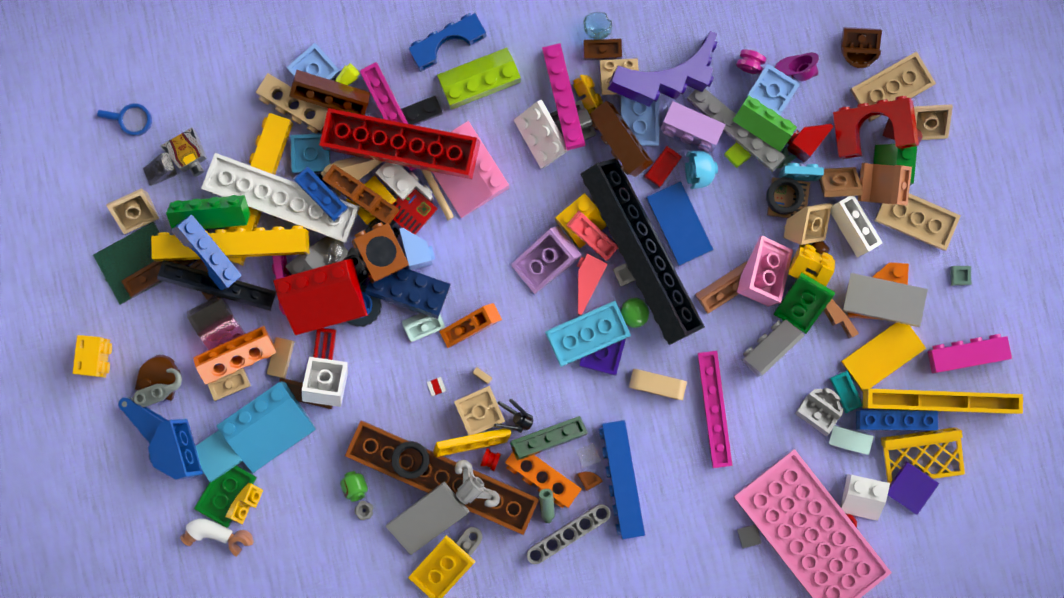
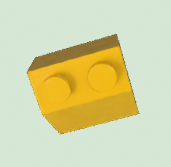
[555,193,607,249]

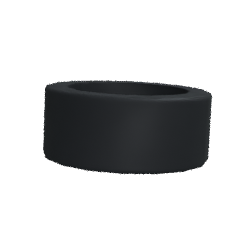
[766,177,804,215]
[392,441,429,479]

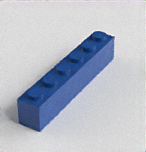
[599,420,645,540]

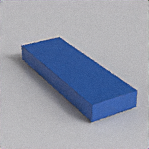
[293,166,348,222]

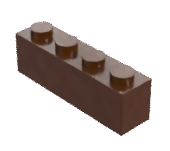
[289,69,370,115]
[589,101,653,177]

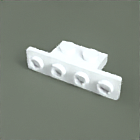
[375,162,433,202]

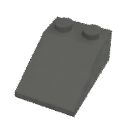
[286,236,348,275]

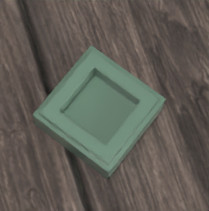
[950,266,972,286]

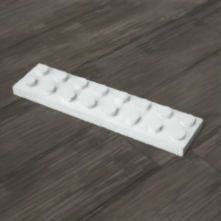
[201,153,360,243]

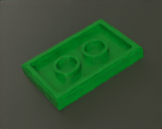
[773,272,835,334]
[194,465,257,528]

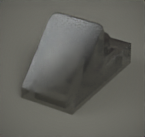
[143,152,177,186]

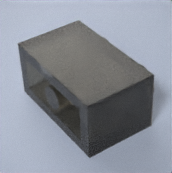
[187,296,233,336]

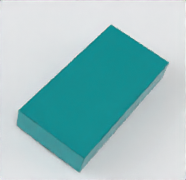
[829,370,863,414]

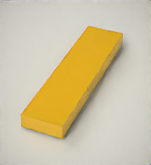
[433,429,511,457]

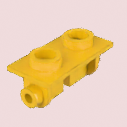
[573,75,603,114]

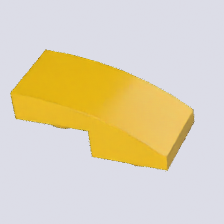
[225,483,263,525]

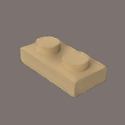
[208,368,251,401]

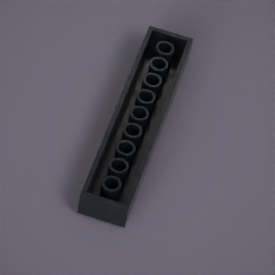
[580,158,705,345]

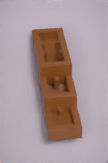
[322,164,399,224]

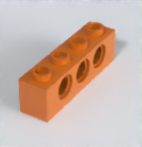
[193,326,276,385]
[505,452,581,508]

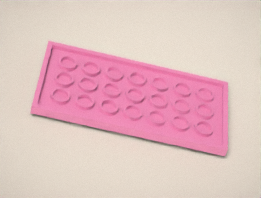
[733,449,892,598]

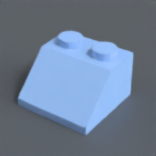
[399,228,435,270]

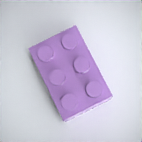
[661,101,726,153]

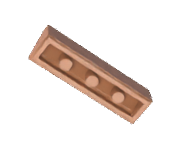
[695,261,748,314]

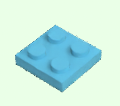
[779,163,824,181]

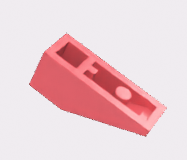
[577,254,608,316]

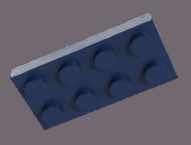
[365,268,451,319]

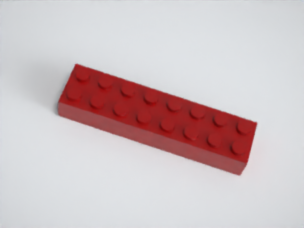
[319,108,480,179]

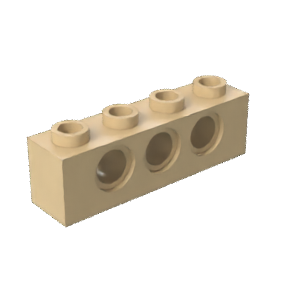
[256,73,328,134]

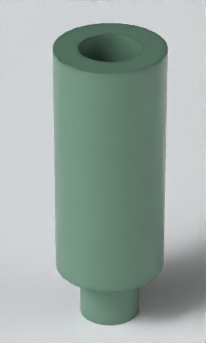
[539,489,555,523]

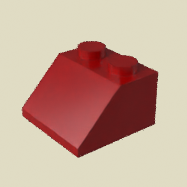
[787,124,834,163]

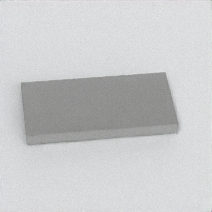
[843,273,928,327]
[386,482,469,555]

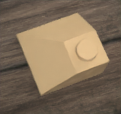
[783,203,832,245]

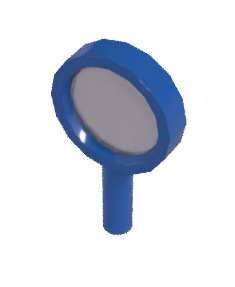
[97,103,152,136]

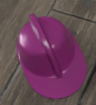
[775,52,819,81]

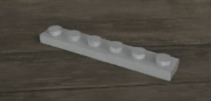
[687,89,786,172]

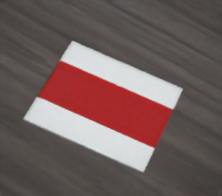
[427,377,446,396]

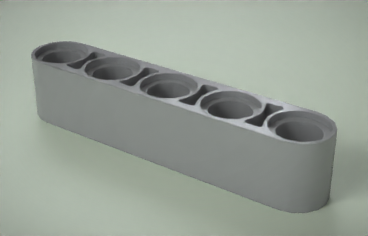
[527,504,610,564]

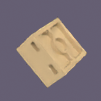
[454,386,505,435]

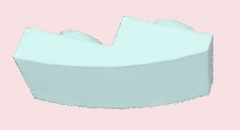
[829,425,874,455]

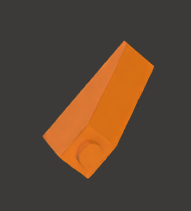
[439,303,502,348]

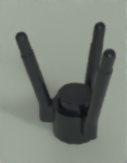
[494,399,533,433]

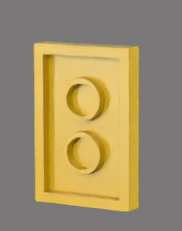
[408,535,475,598]

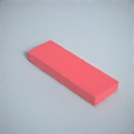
[566,210,618,261]

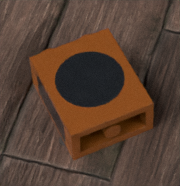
[352,222,409,283]

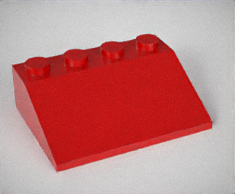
[273,259,368,335]

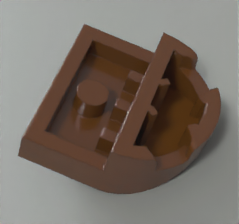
[841,27,882,68]
[135,355,181,401]

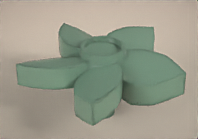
[777,147,797,169]

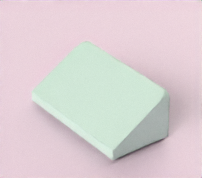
[402,313,446,343]

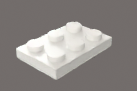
[514,100,569,169]

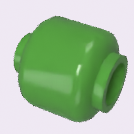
[340,471,368,502]

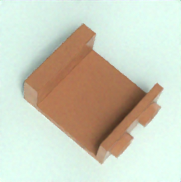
[858,163,912,206]

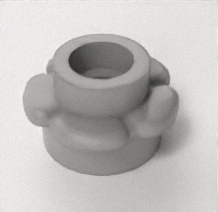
[354,501,373,520]

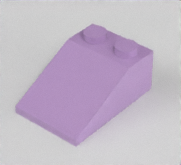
[511,226,582,294]

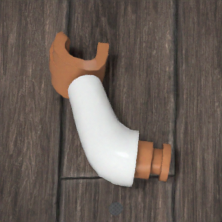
[180,518,254,557]

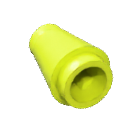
[335,63,361,86]

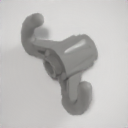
[455,460,500,507]

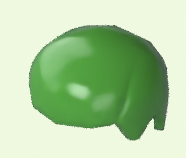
[621,297,649,328]

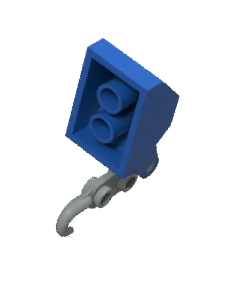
[118,368,203,480]

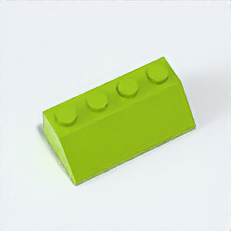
[437,47,521,110]

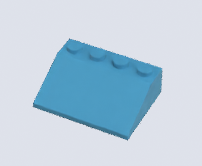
[216,382,316,473]

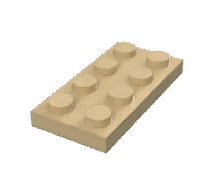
[850,51,936,122]
[874,193,961,251]

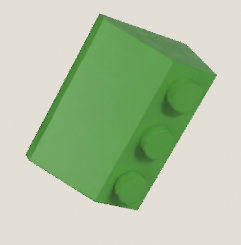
[732,96,797,152]

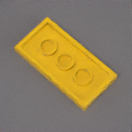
[841,322,926,392]

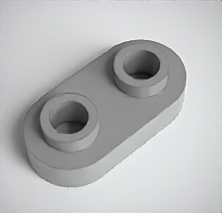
[456,527,482,557]

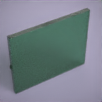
[93,222,163,305]

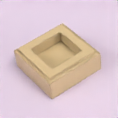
[473,367,493,384]

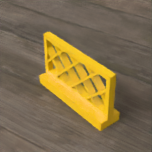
[881,427,965,484]

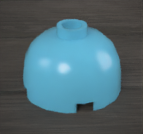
[685,151,718,189]

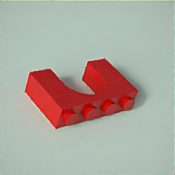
[833,96,919,159]

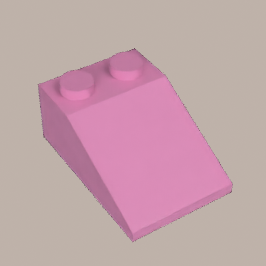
[737,236,793,307]

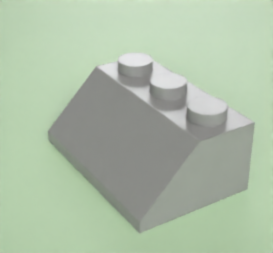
[742,320,805,377]

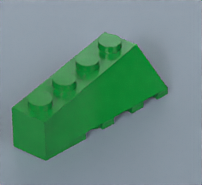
[166,195,251,229]

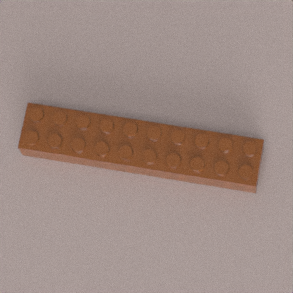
[345,420,539,535]

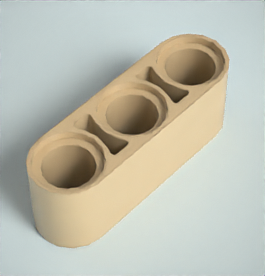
[629,369,687,401]

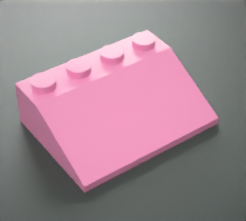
[432,121,509,218]

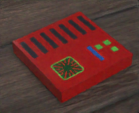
[392,189,438,235]

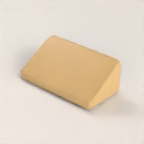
[267,337,295,379]

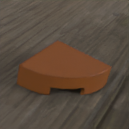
[577,471,603,491]

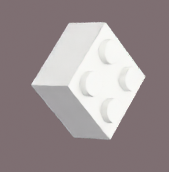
[302,357,348,407]

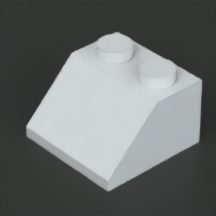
[840,474,890,521]

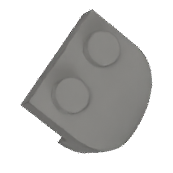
[795,388,843,436]

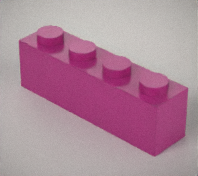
[927,334,1012,373]

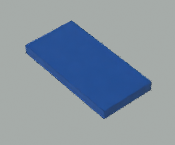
[646,181,714,266]

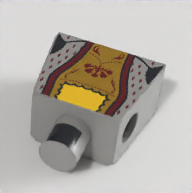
[161,127,206,177]

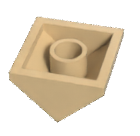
[914,104,953,140]
[106,188,159,235]

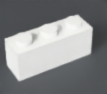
[831,196,882,257]

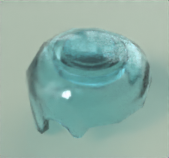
[583,12,613,40]

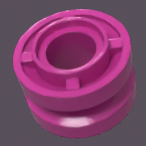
[736,49,766,74]

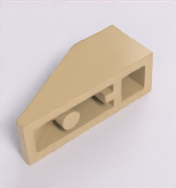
[321,156,382,196]

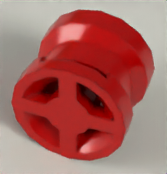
[480,448,501,471]

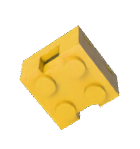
[788,244,835,286]
[73,335,112,378]

